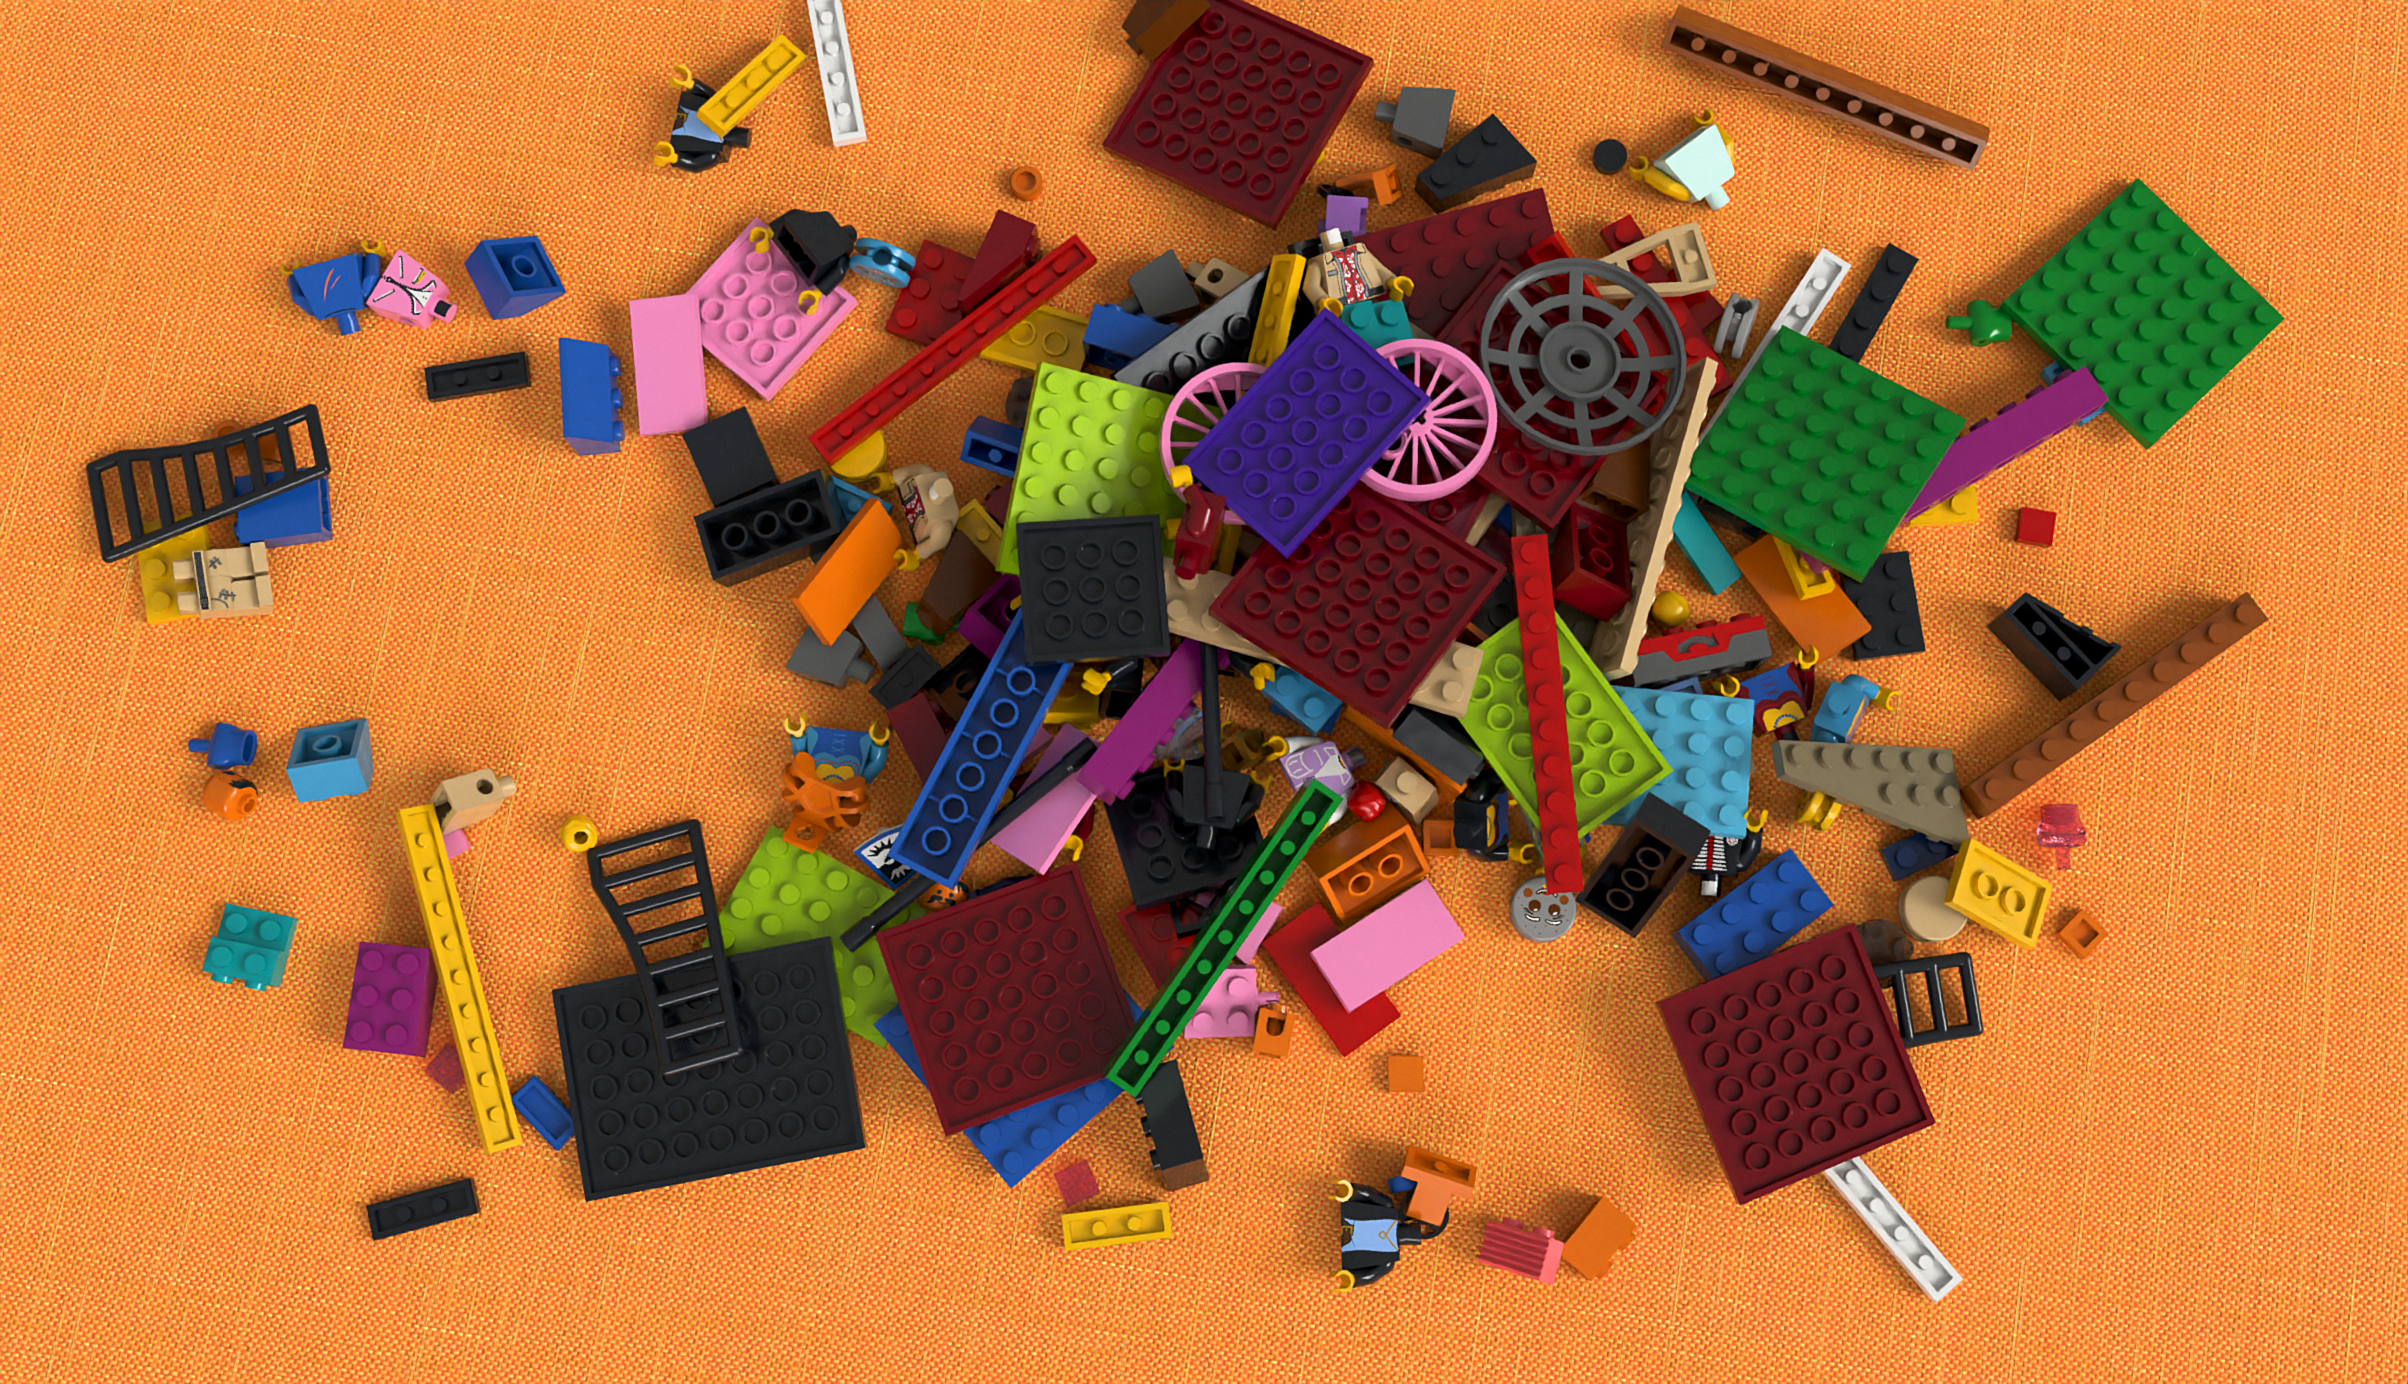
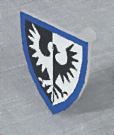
[853,824,917,890]

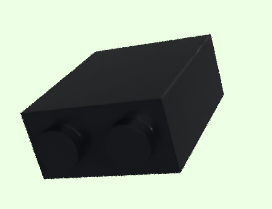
[682,406,781,508]
[1392,703,1485,786]

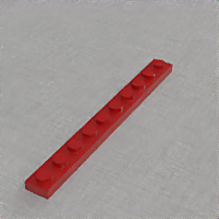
[808,234,1097,467]
[1510,534,1584,895]

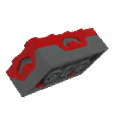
[1620,613,1773,690]

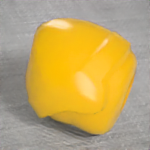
[1651,590,1691,629]
[559,814,598,852]

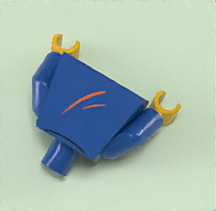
[280,239,386,336]

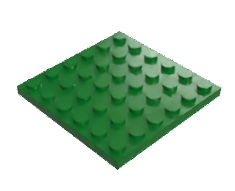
[1999,178,2285,450]
[1684,325,1967,583]

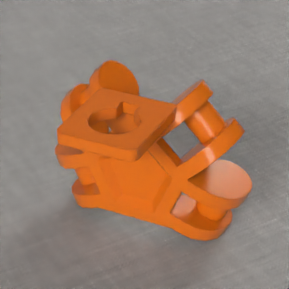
[781,751,870,853]

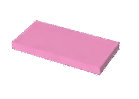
[629,293,708,436]
[989,723,1101,875]
[1310,879,1465,1013]

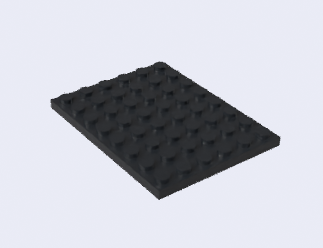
[552,936,868,1202]

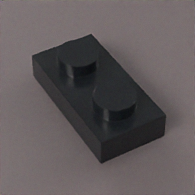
[869,643,942,711]

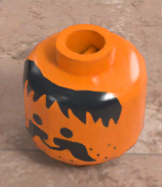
[202,770,258,821]
[920,874,971,915]

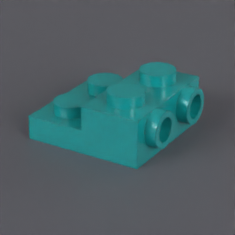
[1339,300,1414,370]
[202,903,298,992]

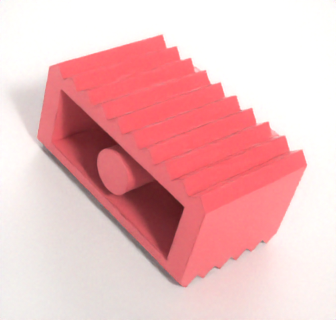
[1477,1216,1564,1285]

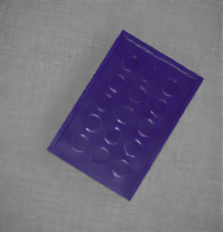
[1180,307,1432,559]

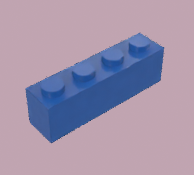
[960,415,1024,478]

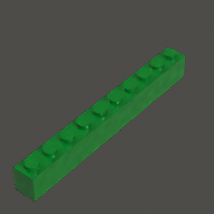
[1102,777,1343,1098]

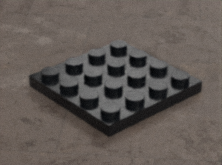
[1016,514,1171,666]
[1102,755,1264,911]

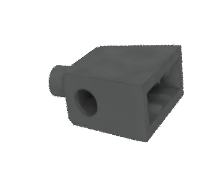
[1374,87,1456,160]
[1116,249,1201,325]
[786,625,876,690]

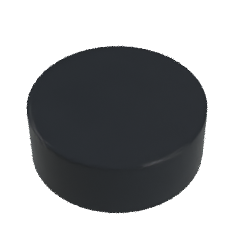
[1592,139,1627,175]

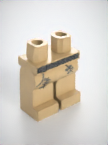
[172,542,274,620]

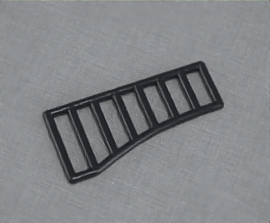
[86,404,331,563]
[586,819,745,1077]
[1872,952,1984,1049]

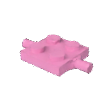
[1182,964,1279,1038]

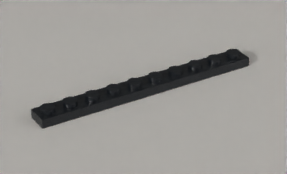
[1724,243,1919,543]

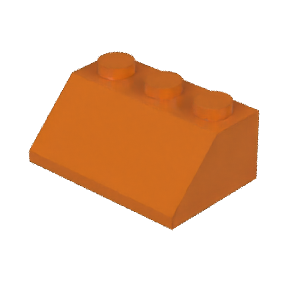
[1303,803,1432,926]

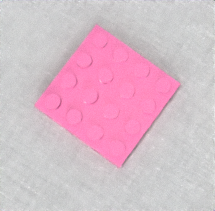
[686,217,858,402]

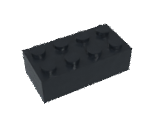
[694,469,848,588]
[1575,792,1711,938]

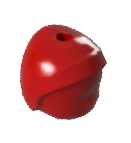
[1346,780,1386,823]

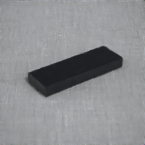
[424,351,531,403]
[366,1178,481,1241]

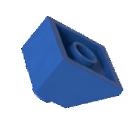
[464,236,566,320]

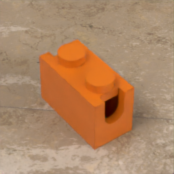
[1251,1003,1296,1060]
[1561,1196,1637,1281]

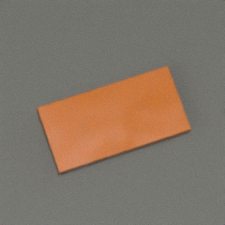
[790,498,909,646]
[1732,533,1872,668]

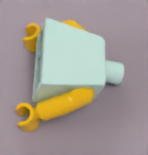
[1629,109,1735,211]

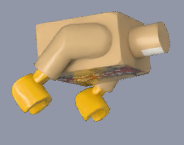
[1302,228,1414,318]
[869,463,959,571]

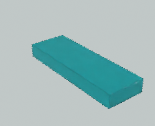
[1672,491,1743,596]

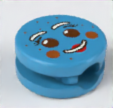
[849,237,916,288]

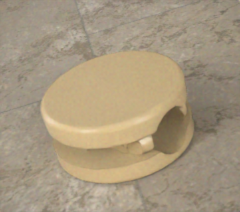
[1897,876,1968,943]

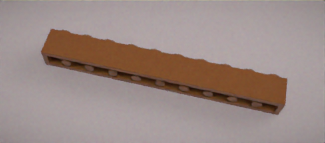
[1661,5,1990,171]
[1960,592,2269,819]

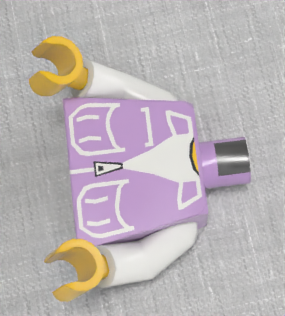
[1262,736,1367,837]

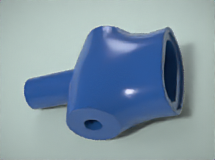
[188,723,257,770]

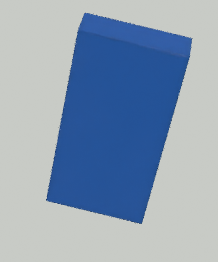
[511,1075,575,1151]

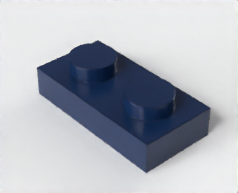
[1879,832,1959,882]

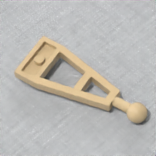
[1536,222,1717,300]

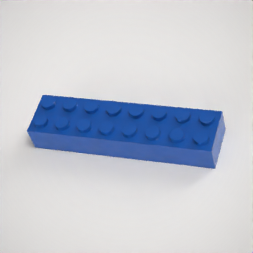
[887,605,1074,891]

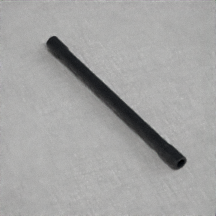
[1199,562,1226,820]
[840,737,1098,953]

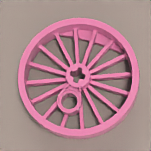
[1360,339,1497,501]
[1159,363,1268,525]

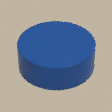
[1387,1176,1417,1194]

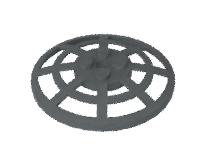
[1479,257,1687,456]

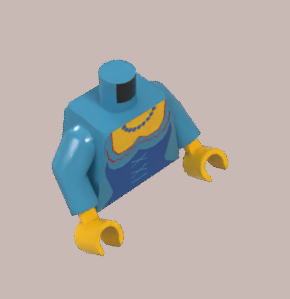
[1810,674,1900,744]
[784,712,894,801]

